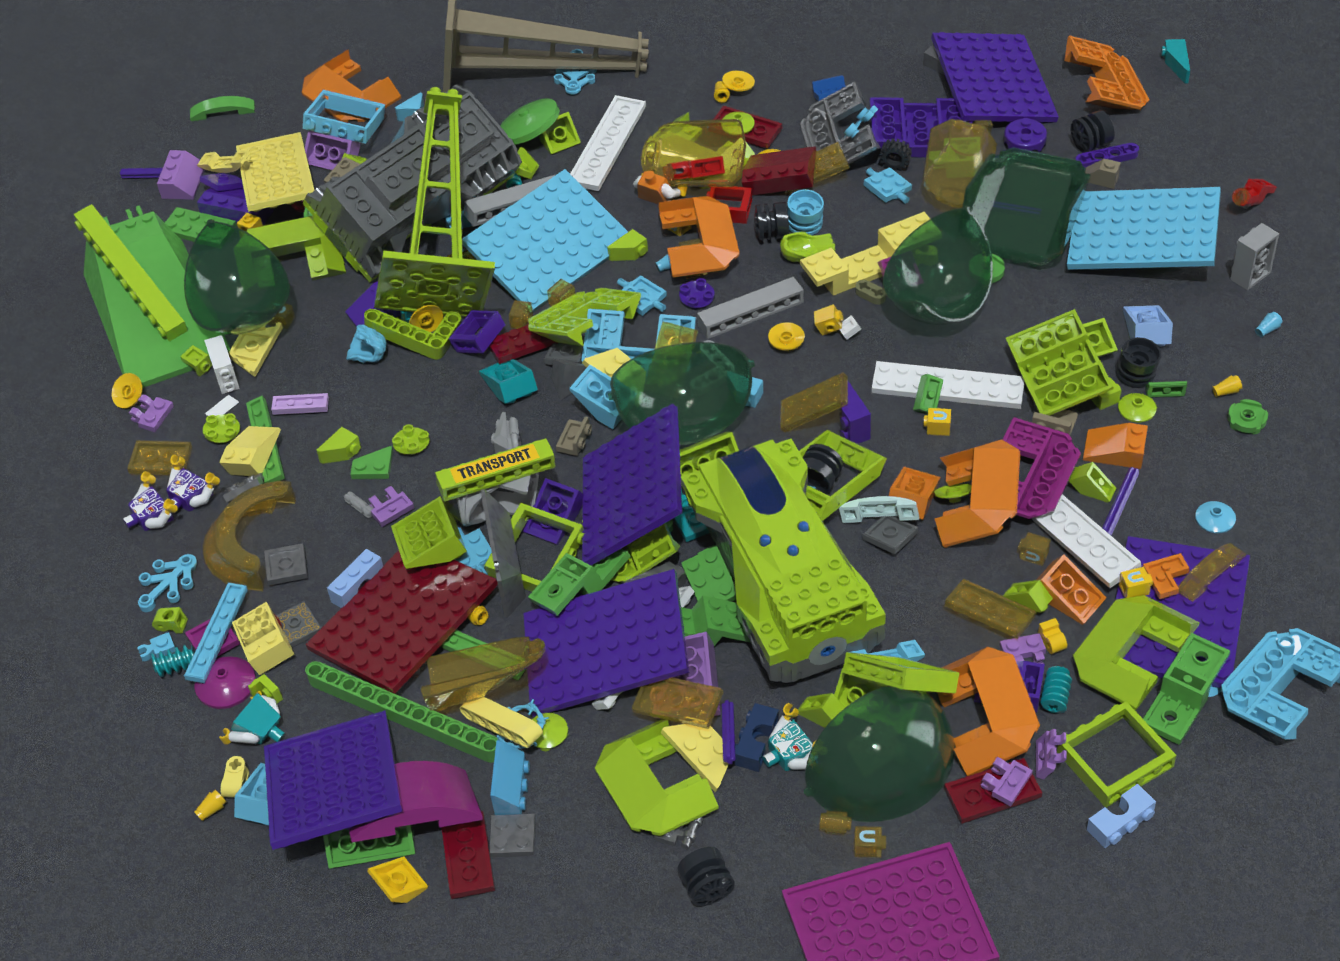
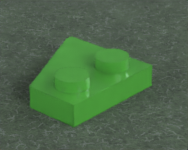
[350,446,393,479]

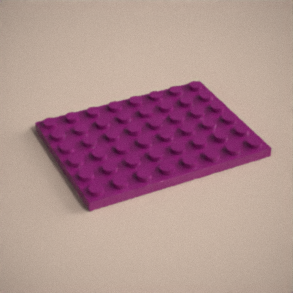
[782,842,1000,961]

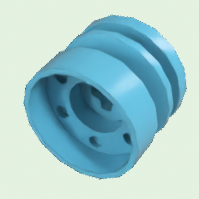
[787,189,824,235]

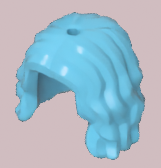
[346,325,386,363]

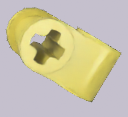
[221,756,249,798]

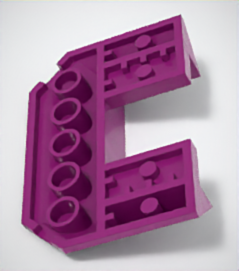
[1002,417,1081,519]

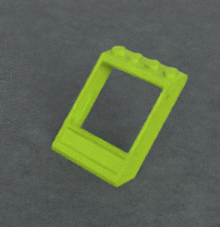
[799,430,887,521]

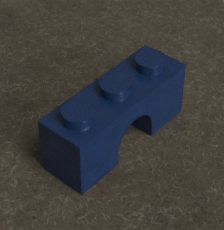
[735,703,779,772]

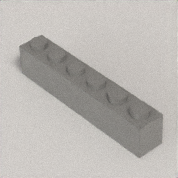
[464,175,555,227]
[697,277,804,339]

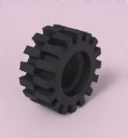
[879,139,912,171]

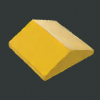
[367,856,428,903]

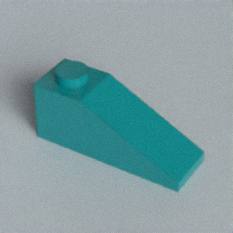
[1161,39,1190,84]

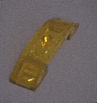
[1178,543,1246,602]

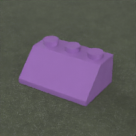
[305,130,361,170]
[157,150,205,200]

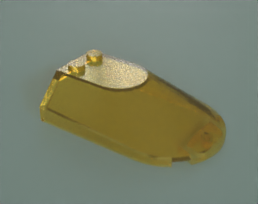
[641,119,746,187]
[923,119,997,208]
[421,637,546,711]

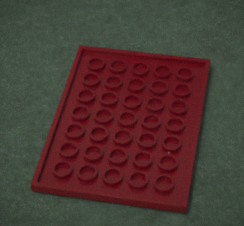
[305,550,498,694]

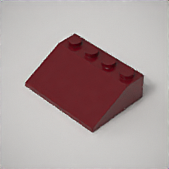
[741,146,816,195]

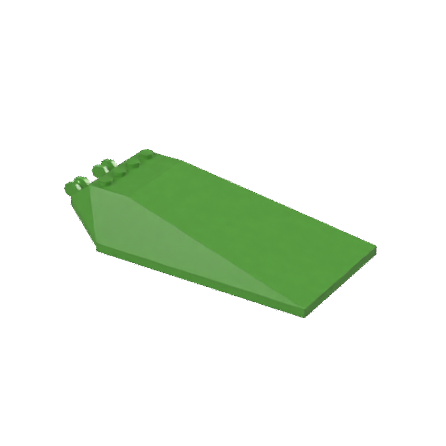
[84,206,230,388]

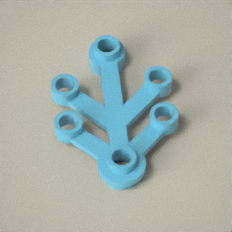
[554,49,597,95]
[844,105,878,138]
[138,554,197,612]

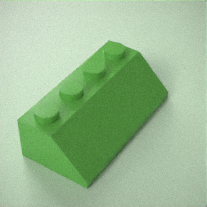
[323,824,415,869]

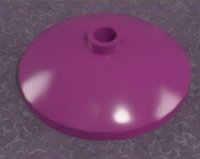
[194,656,256,709]

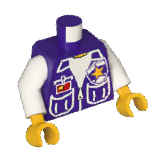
[166,454,220,511]
[123,471,178,531]

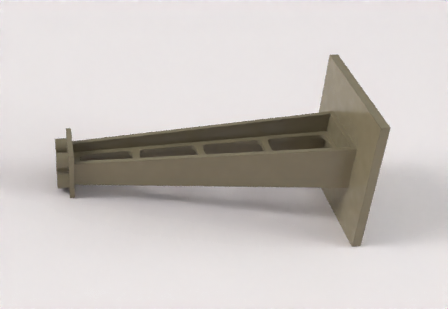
[443,0,649,93]

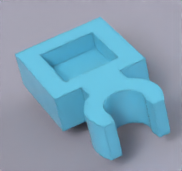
[137,632,175,661]

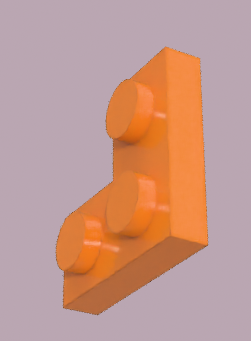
[1143,553,1189,599]

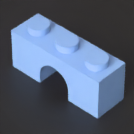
[327,549,383,608]
[1087,784,1156,848]

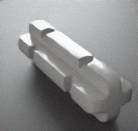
[344,491,374,518]

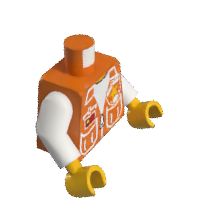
[633,171,688,204]

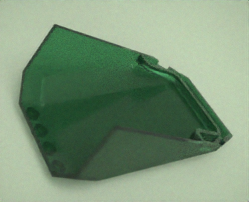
[959,147,1091,267]

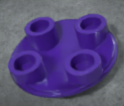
[679,278,715,308]

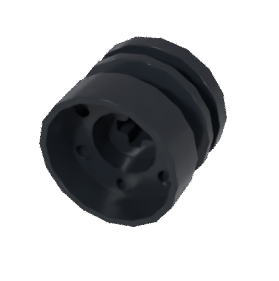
[1070,110,1115,153]
[754,202,789,241]
[1116,337,1161,388]
[803,444,843,494]
[677,847,735,906]

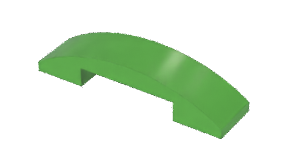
[190,96,255,121]

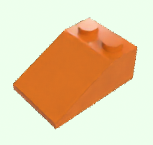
[1083,423,1148,469]
[889,467,941,519]
[1036,554,1107,625]

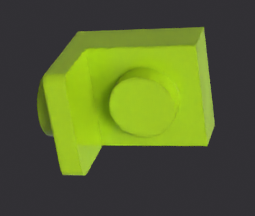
[180,345,212,376]
[248,674,283,704]

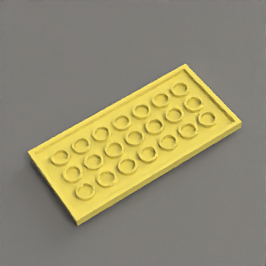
[236,132,314,212]

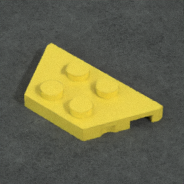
[228,322,283,376]
[582,348,646,409]
[661,721,728,792]

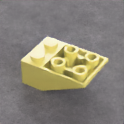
[232,602,294,675]

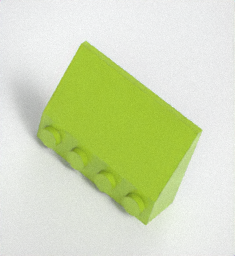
[391,496,467,569]

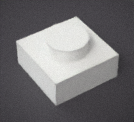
[839,315,861,340]

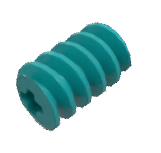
[151,644,195,677]
[1041,666,1072,714]

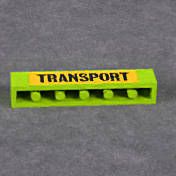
[435,438,555,502]

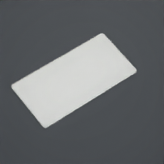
[205,395,239,416]

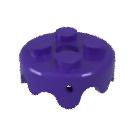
[1004,118,1047,158]

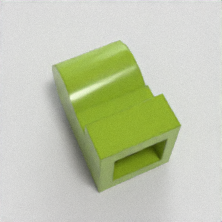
[152,607,188,633]

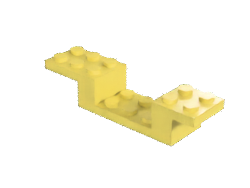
[800,212,942,296]

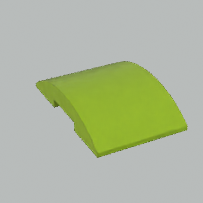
[1006,309,1114,416]

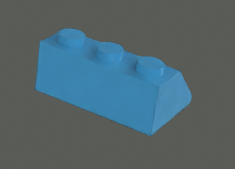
[490,740,530,815]

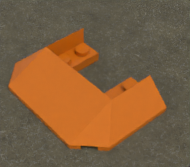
[1064,36,1150,110]
[302,50,401,122]
[657,196,740,277]
[934,439,1020,548]
[938,647,1040,776]

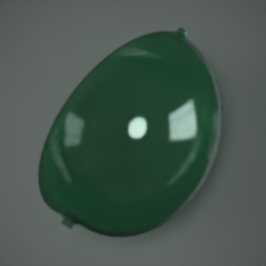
[883,206,993,325]
[184,219,290,335]
[607,342,755,445]
[804,686,955,822]

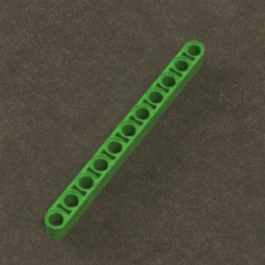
[305,661,498,763]

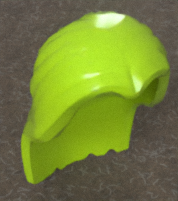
[780,232,835,262]

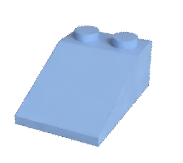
[1123,305,1173,347]

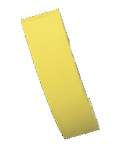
[197,150,250,173]

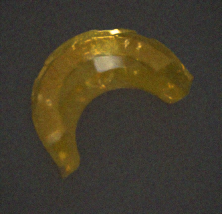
[203,481,296,591]

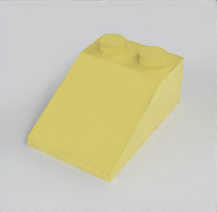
[219,426,281,476]

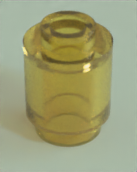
[820,811,852,834]

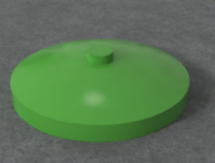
[500,99,560,144]

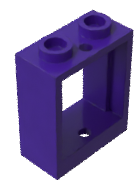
[449,310,506,353]

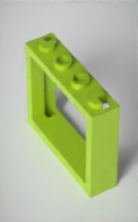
[484,503,585,594]
[843,652,959,693]
[1057,701,1176,808]

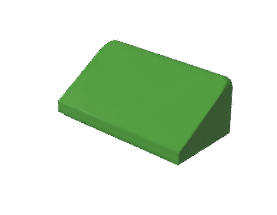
[913,374,943,414]
[1145,381,1187,397]

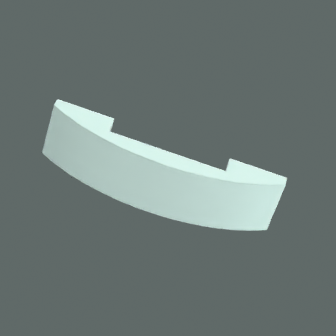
[839,496,920,523]

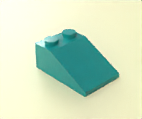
[479,359,538,404]

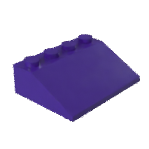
[197,188,276,226]

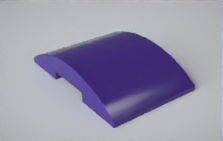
[870,97,974,157]

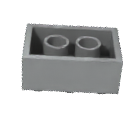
[1230,223,1279,291]

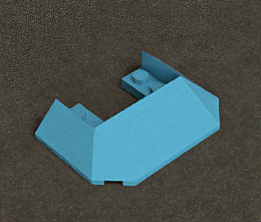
[581,309,696,386]
[1221,628,1340,739]

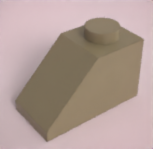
[1080,159,1121,189]

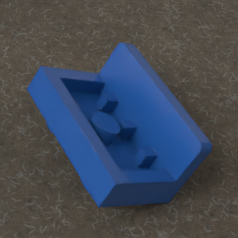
[812,75,846,101]

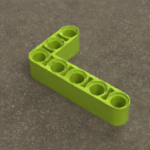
[364,309,461,360]

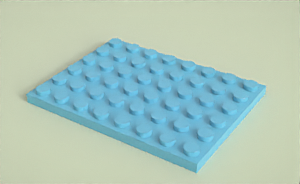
[462,169,628,314]
[1067,187,1221,269]

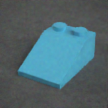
[569,365,636,429]
[234,763,269,826]

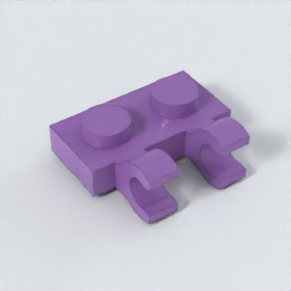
[129,395,174,432]
[368,486,414,527]
[1000,633,1046,664]
[1036,729,1066,780]
[981,757,1033,806]

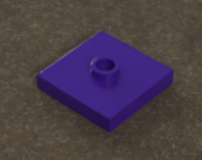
[200,173,244,192]

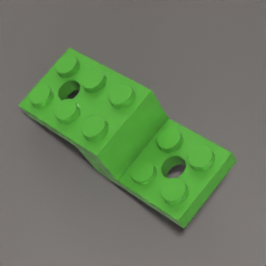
[528,548,631,616]
[681,595,751,646]
[1143,633,1230,745]

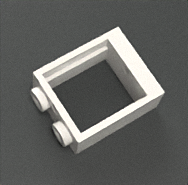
[204,335,239,394]

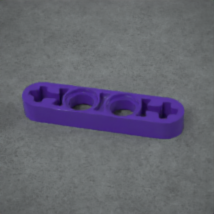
[1075,143,1139,170]

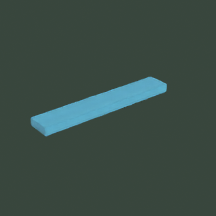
[184,582,248,683]

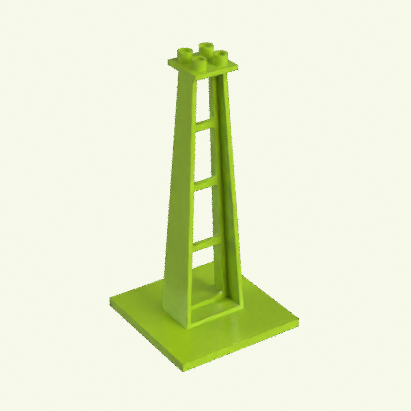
[374,87,495,317]

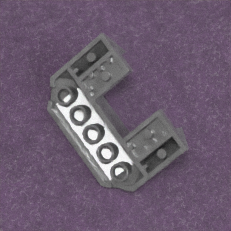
[800,82,881,172]
[481,489,525,617]

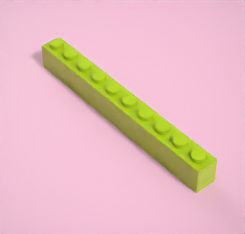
[74,204,187,342]

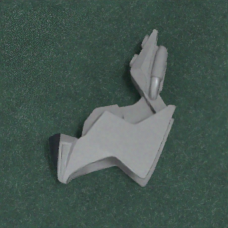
[445,412,539,526]

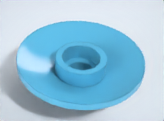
[1195,501,1236,533]

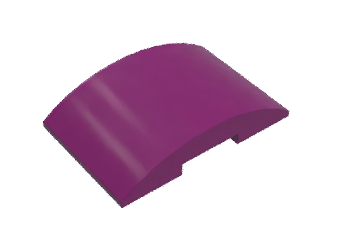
[348,761,482,842]

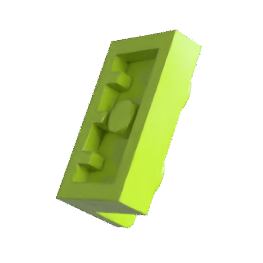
[516,147,539,179]

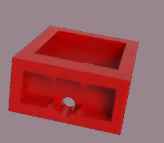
[706,184,753,224]

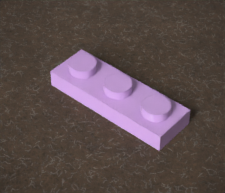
[271,393,329,415]

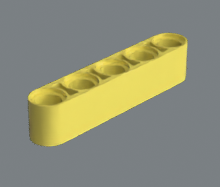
[460,693,543,748]

